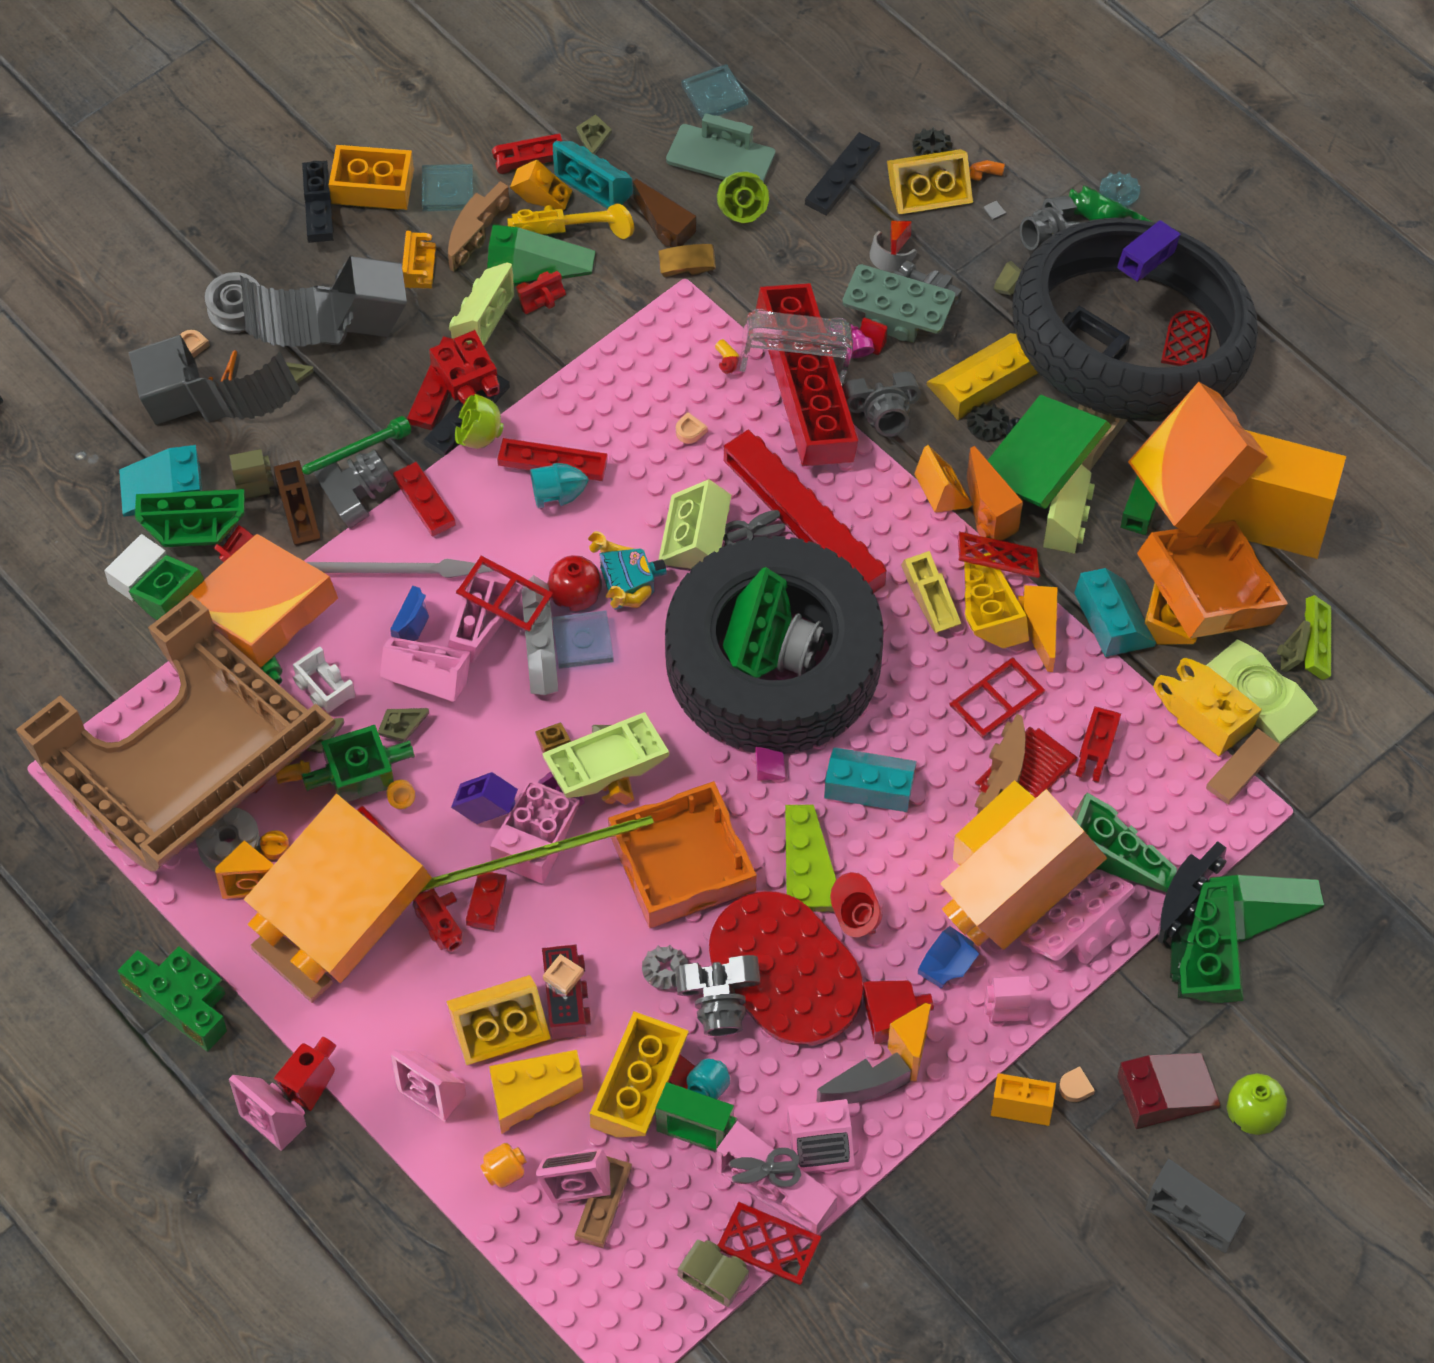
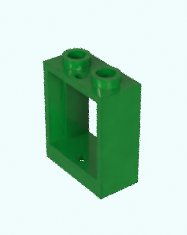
[656,1082,737,1152]

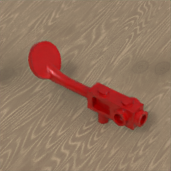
[413,888,462,952]

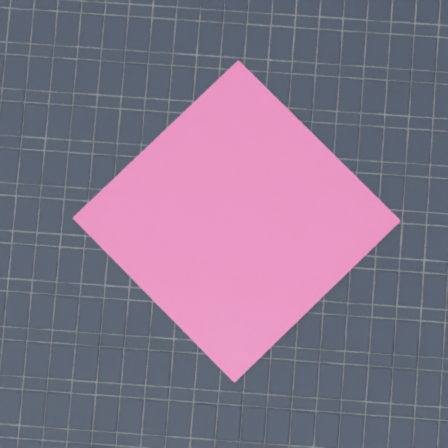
[28,279,1293,1363]

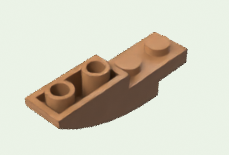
[448,181,510,272]
[975,714,1025,814]

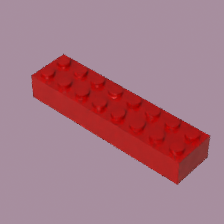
[756,283,859,466]

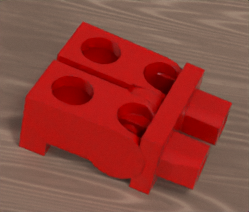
[429,330,500,405]

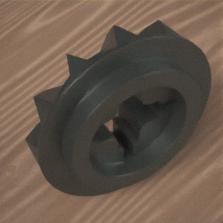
[912,127,953,156]
[967,402,1009,440]

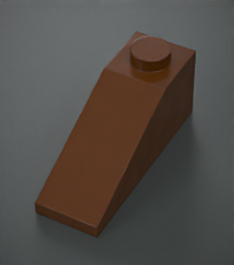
[633,179,696,247]
[273,460,320,545]

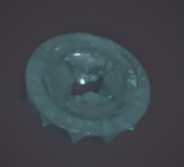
[1100,170,1141,206]

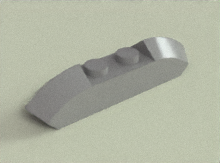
[522,575,558,695]

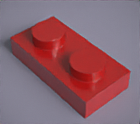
[465,872,507,931]

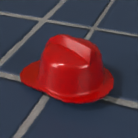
[830,872,883,938]

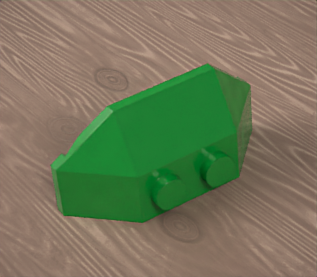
[135,489,245,547]
[723,567,792,678]

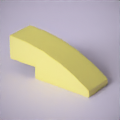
[901,551,961,633]

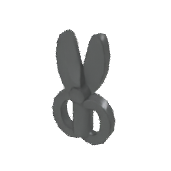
[723,510,786,545]
[728,1148,801,1188]

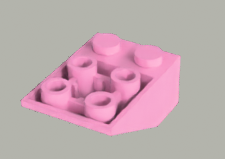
[490,779,580,884]

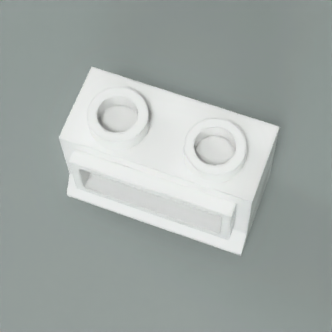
[293,646,355,713]

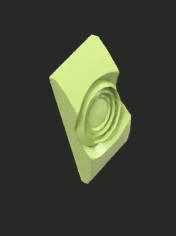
[1206,639,1318,744]
[542,712,669,798]

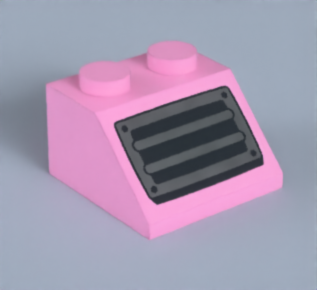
[787,1099,855,1174]
[536,1148,611,1203]

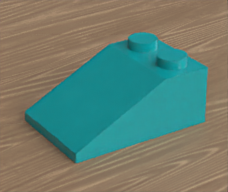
[119,445,202,517]

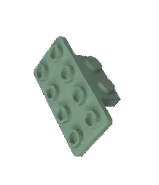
[666,113,775,182]
[842,264,955,343]

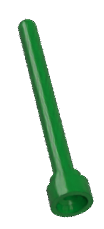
[302,416,411,475]

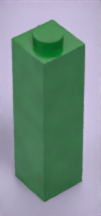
[1120,475,1158,536]

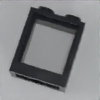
[1062,305,1130,360]

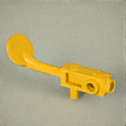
[507,204,634,239]

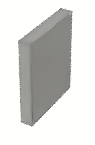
[983,201,1006,220]

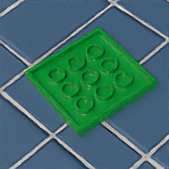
[987,394,1111,509]

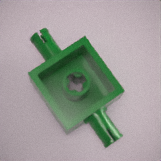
[301,725,415,802]

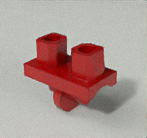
[516,271,566,314]

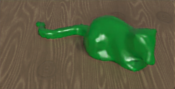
[1069,185,1152,222]

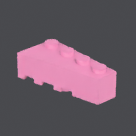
[716,1121,837,1234]

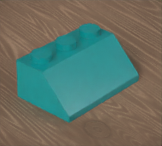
[553,141,633,209]
[1074,568,1156,657]
[824,747,917,812]

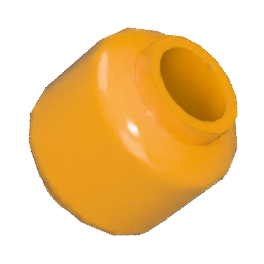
[480,1143,527,1188]

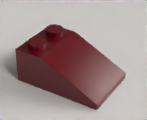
[1117,1053,1221,1129]

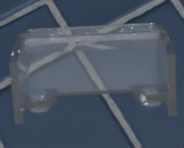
[740,309,853,383]

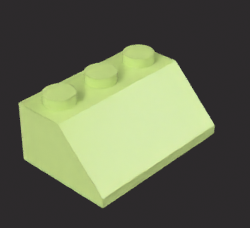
[449,263,514,346]
[1043,464,1095,553]
[658,479,732,569]

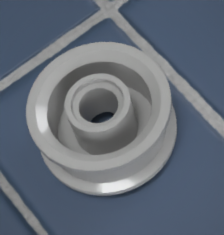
[205,272,260,333]
[777,613,826,676]
[196,807,261,871]

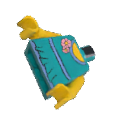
[588,531,667,610]

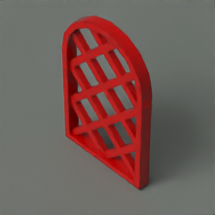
[1161,310,1210,366]

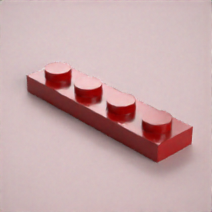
[407,336,468,430]
[497,438,608,481]

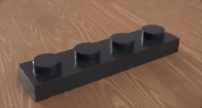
[805,132,880,216]
[424,374,510,457]

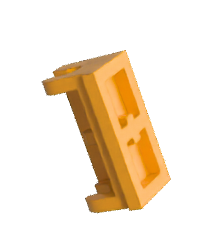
[402,231,436,289]
[991,1073,1056,1126]

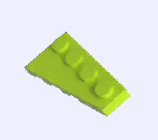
[785,805,836,912]

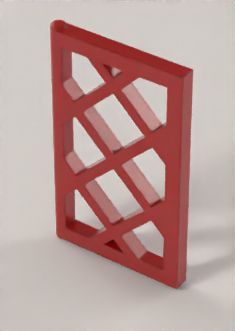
[958,531,1040,578]
[717,1201,821,1285]

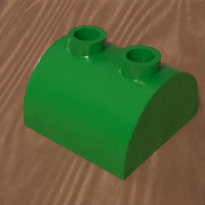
[128,555,204,620]

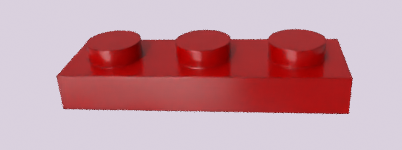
[393,462,456,537]

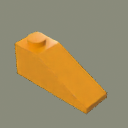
[1018,585,1058,672]

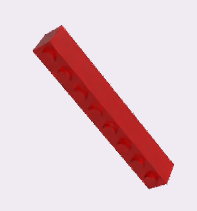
[723,429,887,593]

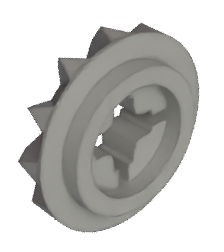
[642,945,688,989]

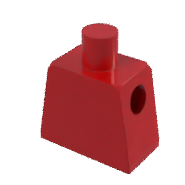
[863,980,934,1044]
[274,1036,337,1111]

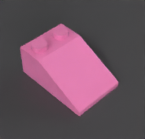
[391,1050,466,1121]
[229,1075,306,1151]

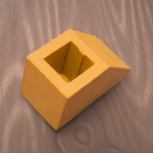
[510,160,572,210]

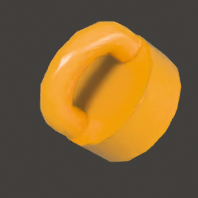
[386,779,416,809]
[260,830,289,860]

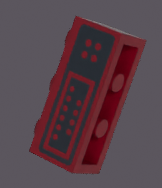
[542,944,591,1040]

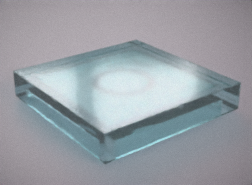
[682,64,748,119]
[422,164,473,211]
[552,610,614,669]

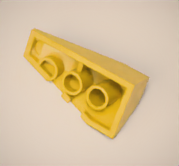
[964,552,1029,648]

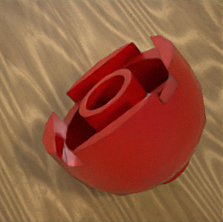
[547,555,602,611]

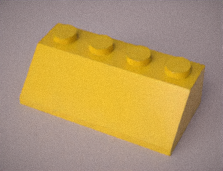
[927,333,1038,420]
[589,1011,689,1138]

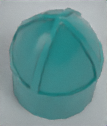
[530,463,589,508]

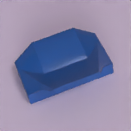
[390,585,429,641]
[918,926,980,989]

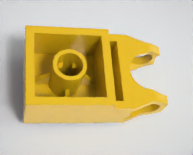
[1153,658,1262,757]

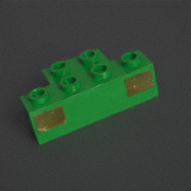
[117,946,227,1052]

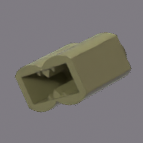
[229,449,274,499]
[677,1239,749,1307]

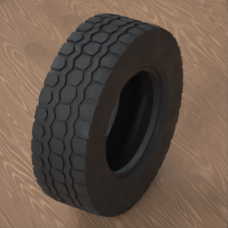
[665,536,884,754]

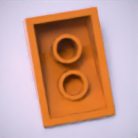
[967,446,1023,541]

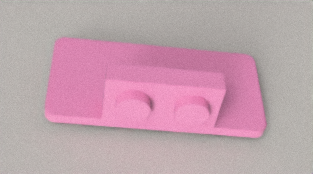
[1020,869,1135,965]

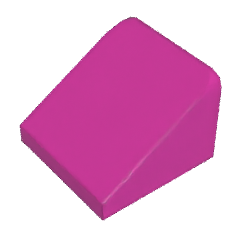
[755,747,785,781]

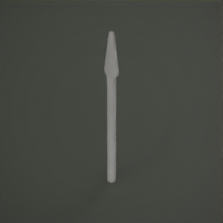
[306,559,494,578]

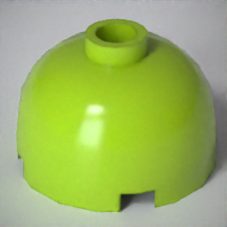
[717,171,769,223]
[455,394,504,449]
[1226,1073,1287,1135]

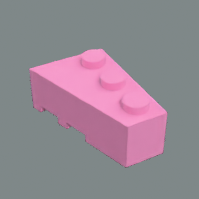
[448,573,523,663]
[380,637,471,702]

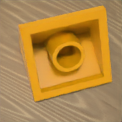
[914,445,973,513]
[1145,583,1197,645]
[215,840,274,899]
[888,1003,931,1081]

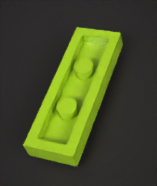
[1304,595,1331,680]

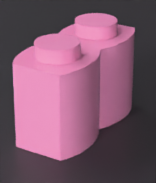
[984,976,1031,1022]

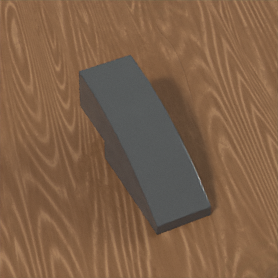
[816,1053,911,1104]

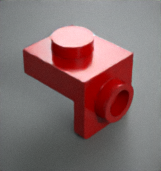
[214,525,254,562]

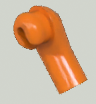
[969,160,1005,181]

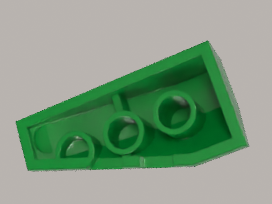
[487,225,596,287]
[1072,793,1177,892]
[1209,875,1324,942]
[1180,880,1244,1003]

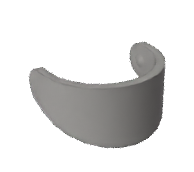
[870,231,917,272]

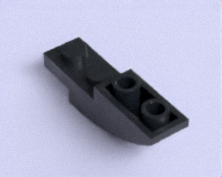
[302,160,334,243]
[1158,841,1227,944]

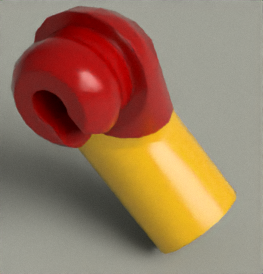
[715,339,739,374]

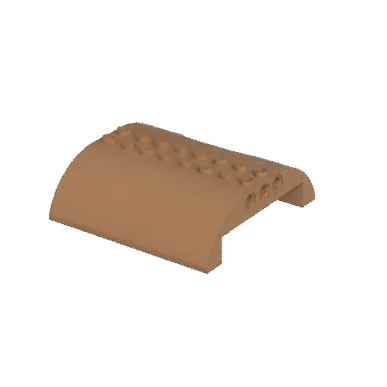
[16,594,335,871]

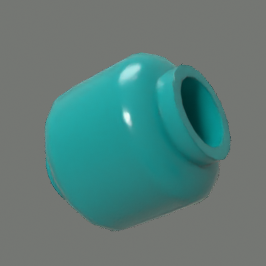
[687,1058,730,1099]

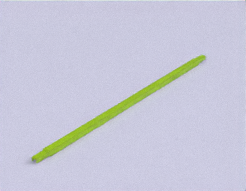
[421,816,654,892]

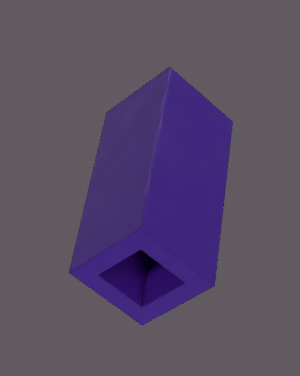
[1117,220,1181,282]

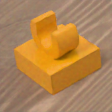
[601,777,634,805]

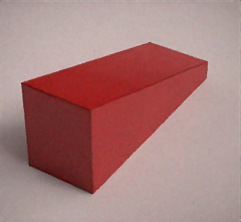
[890,221,912,255]

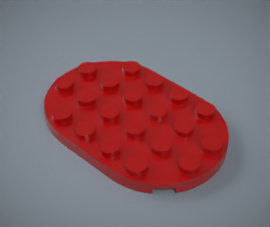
[709,891,863,1046]

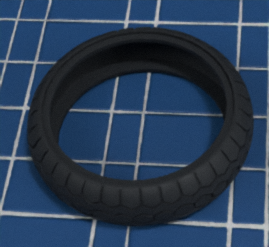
[1012,218,1258,422]

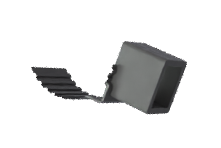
[240,256,407,347]
[129,335,300,425]

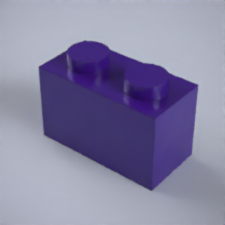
[451,772,518,824]

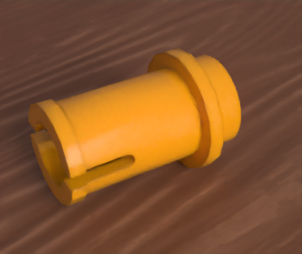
[276,760,311,784]

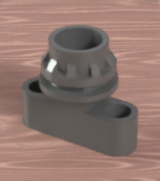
[1020,195,1080,250]
[842,372,921,437]
[314,449,394,529]
[675,955,760,1036]

